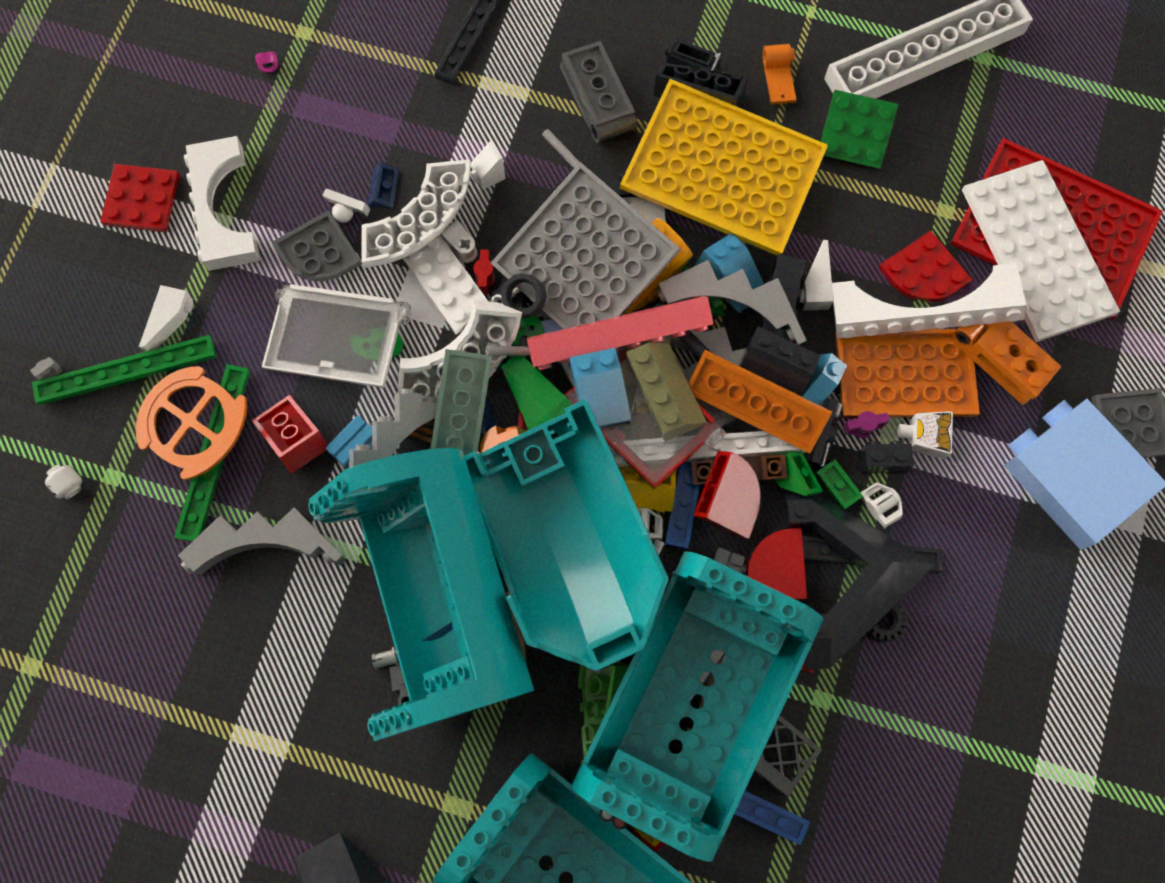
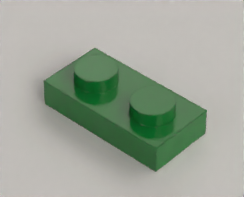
[815,460,863,510]

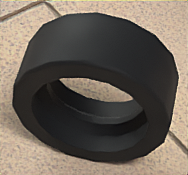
[501,273,547,318]

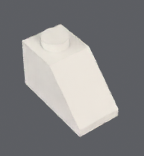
[470,141,505,190]

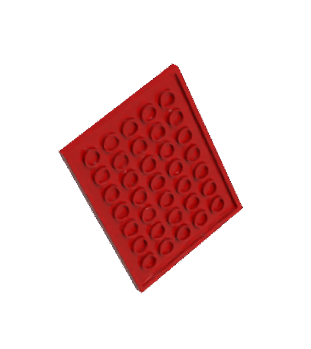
[950,138,1163,321]

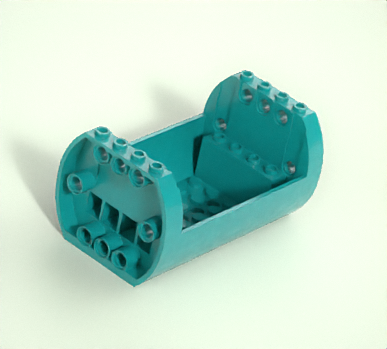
[308,448,534,741]
[571,552,824,862]
[433,753,692,883]

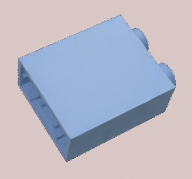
[1004,399,1165,550]

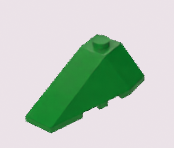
[501,356,572,430]

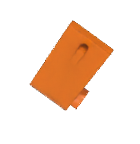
[763,44,796,105]

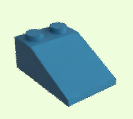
[695,234,764,313]
[570,348,632,428]

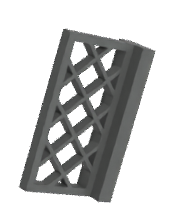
[754,715,822,797]

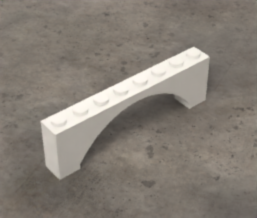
[832,263,1026,338]

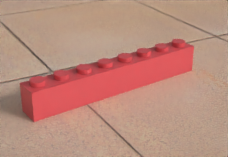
[526,296,713,370]

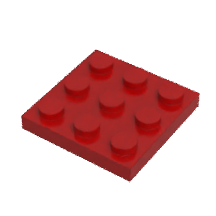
[100,164,180,233]

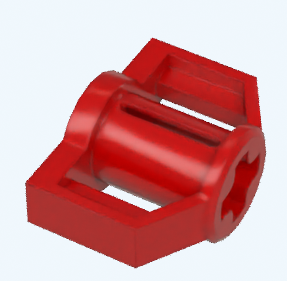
[473,249,495,295]

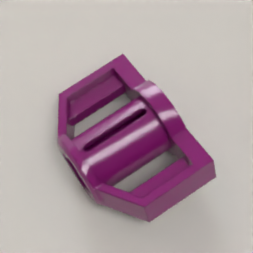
[843,411,889,438]

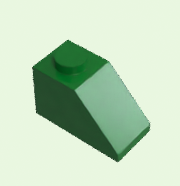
[774,451,822,496]

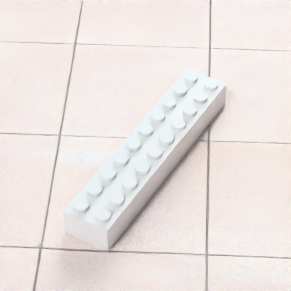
[824,0,1033,99]

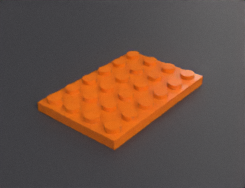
[835,329,980,418]

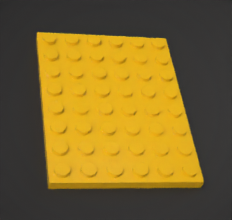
[620,79,828,256]

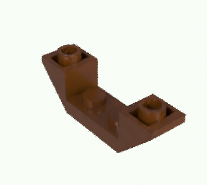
[691,454,787,485]

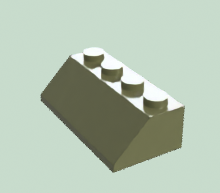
[626,343,707,442]

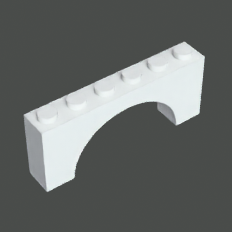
[184,136,260,271]

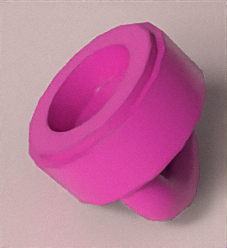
[255,52,278,73]

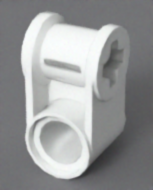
[440,220,478,263]

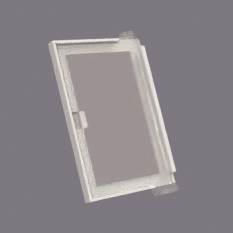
[262,284,411,388]

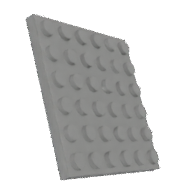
[491,162,680,329]

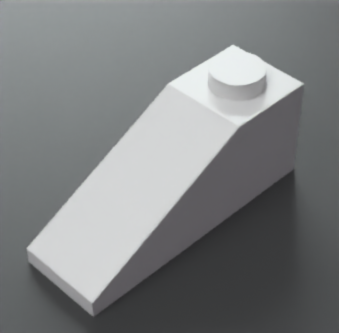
[799,240,833,310]
[139,285,193,352]

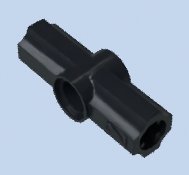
[805,399,843,469]

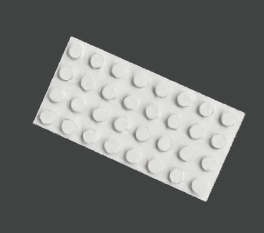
[962,160,1120,342]

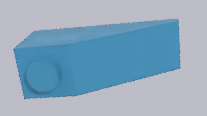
[801,353,847,406]

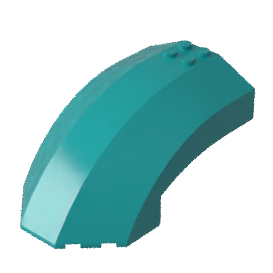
[465,399,669,671]

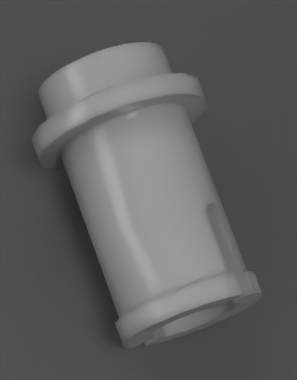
[372,647,400,669]

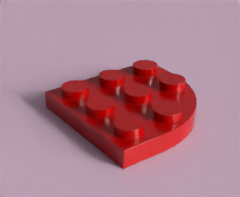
[878,231,972,302]

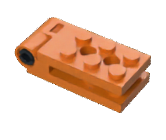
[953,321,1061,405]

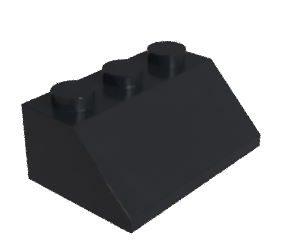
[739,326,820,396]

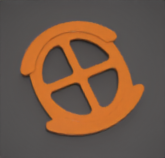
[136,366,247,480]

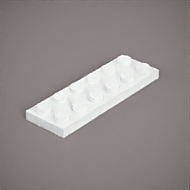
[403,234,488,334]

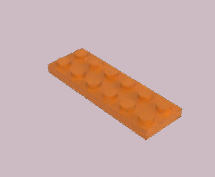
[689,350,832,453]

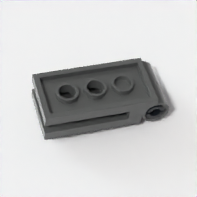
[560,41,637,143]

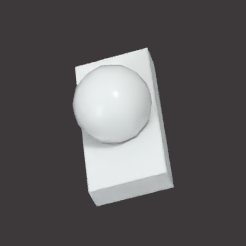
[323,189,370,223]

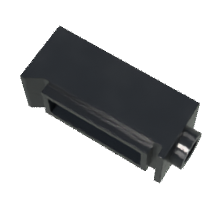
[665,36,722,73]

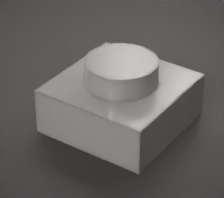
[30,357,63,380]

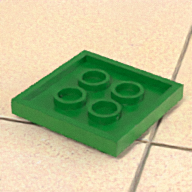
[820,90,898,169]

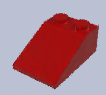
[252,395,328,474]

